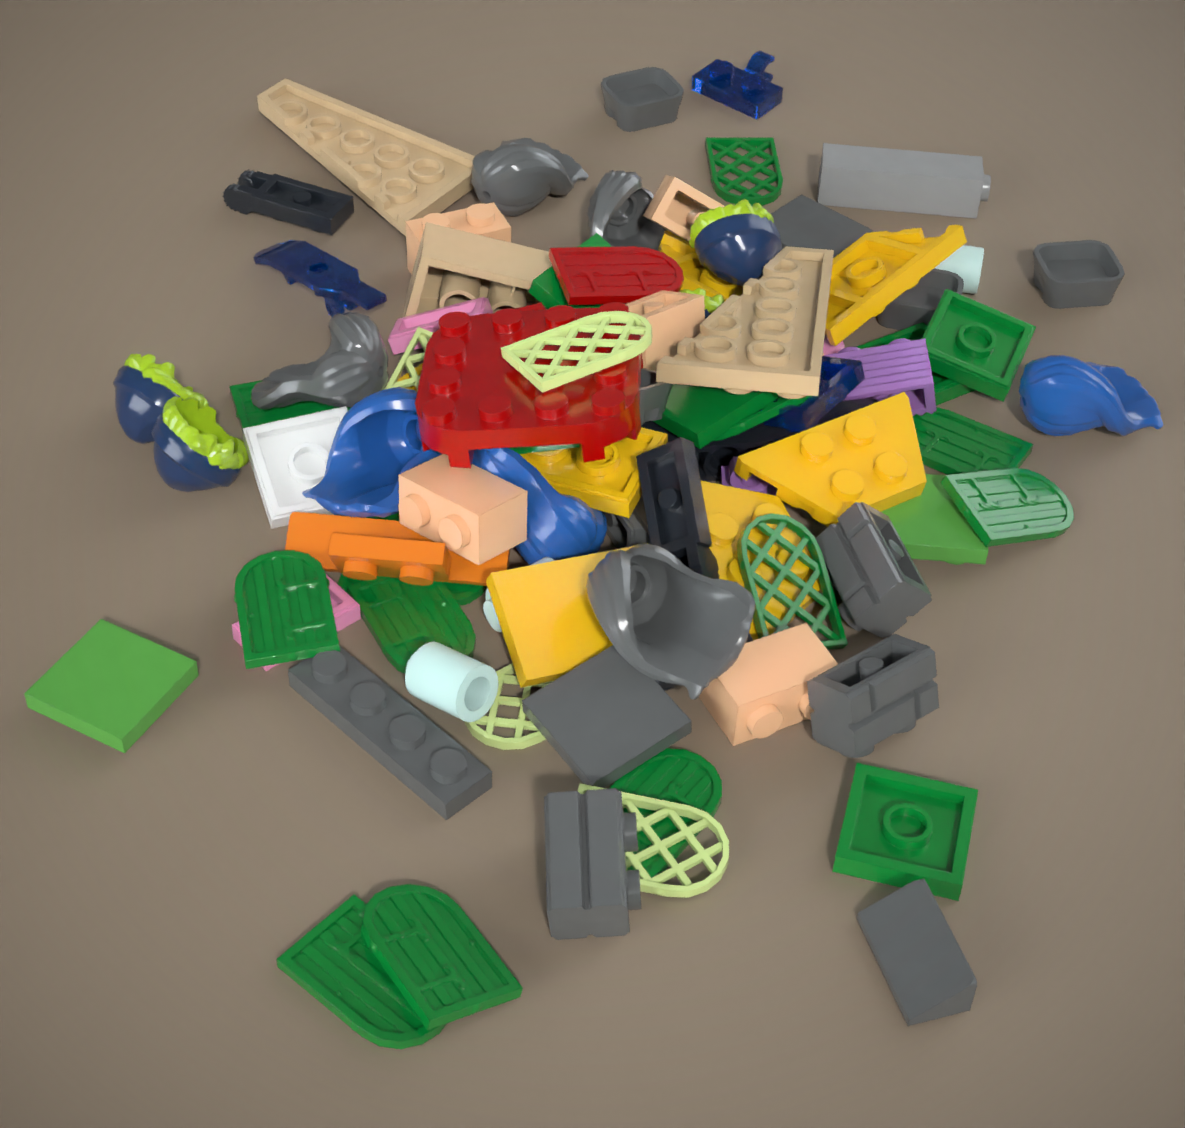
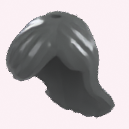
[471,138,589,216]
[587,170,667,251]
[251,312,389,410]
[586,544,755,700]

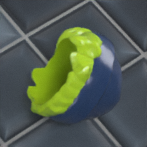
[689,199,782,286]
[113,354,209,444]
[151,396,249,492]

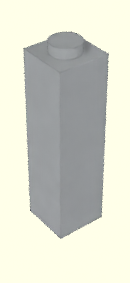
[817,143,991,219]

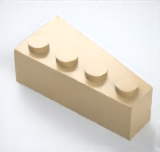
[403,222,552,317]

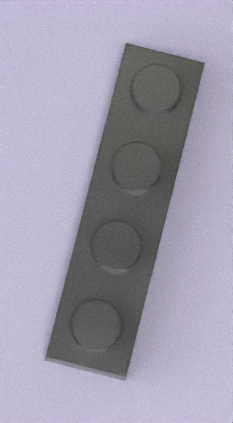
[288,645,492,820]

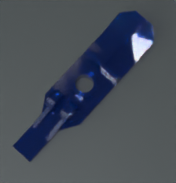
[253,240,387,317]

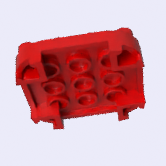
[415,302,643,468]

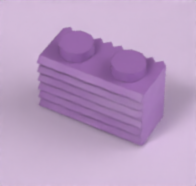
[824,338,936,416]

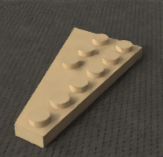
[257,78,475,236]
[656,246,834,399]

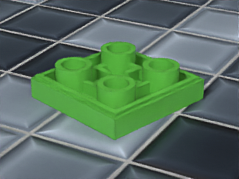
[881,474,989,565]
[24,619,199,753]

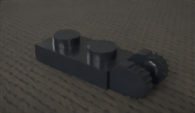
[222,169,354,235]
[636,437,720,579]

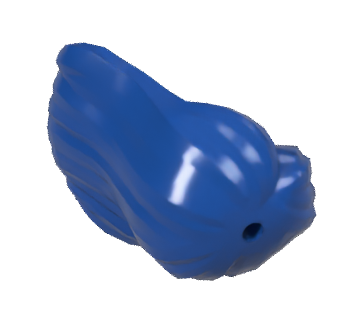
[1019,355,1164,436]
[302,387,443,518]
[472,448,607,565]

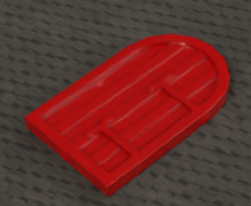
[548,246,684,305]

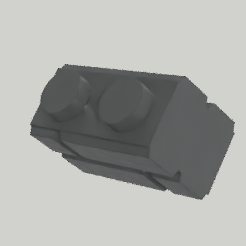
[816,502,932,638]
[807,634,939,758]
[544,788,642,940]

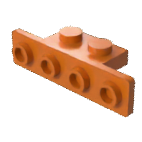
[285,512,510,586]

